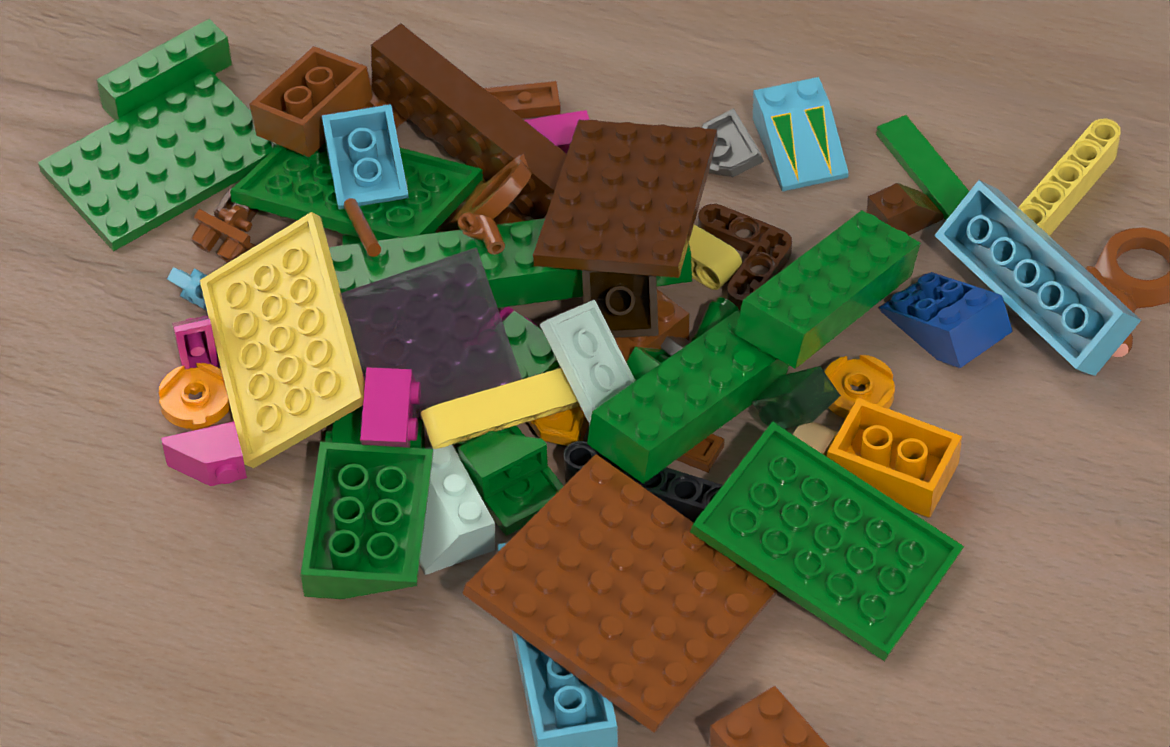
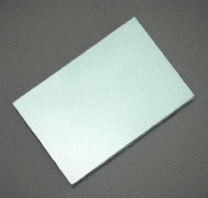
[540,300,635,424]

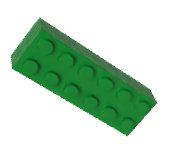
[735,210,921,369]
[587,311,789,484]

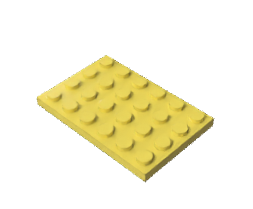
[200,212,365,468]

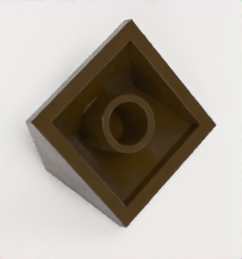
[582,270,659,338]

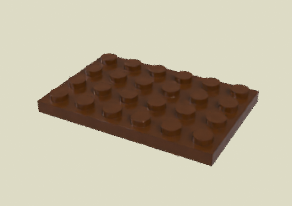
[533,119,718,278]

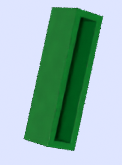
[96,19,232,120]

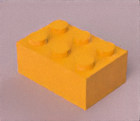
[827,398,962,518]

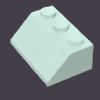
[420,445,495,575]

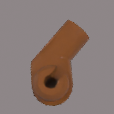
[458,212,505,255]

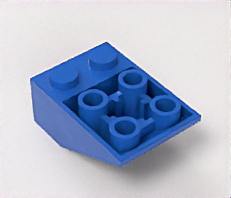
[879,272,1013,368]

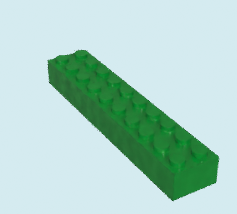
[329,218,692,328]

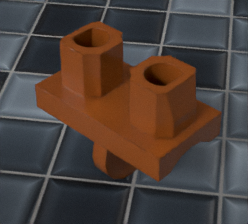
[191,205,256,263]

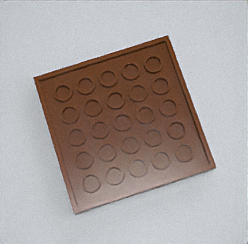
[462,455,778,733]

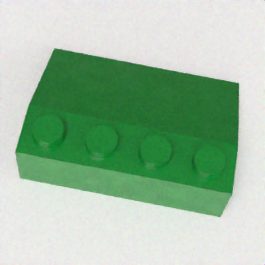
[300,442,434,599]

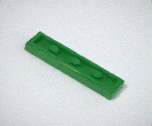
[876,115,969,220]

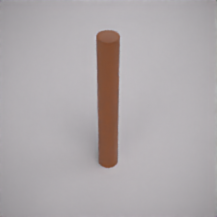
[344,198,381,257]

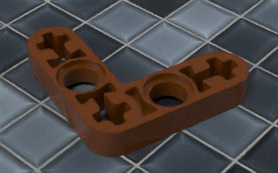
[698,204,792,311]

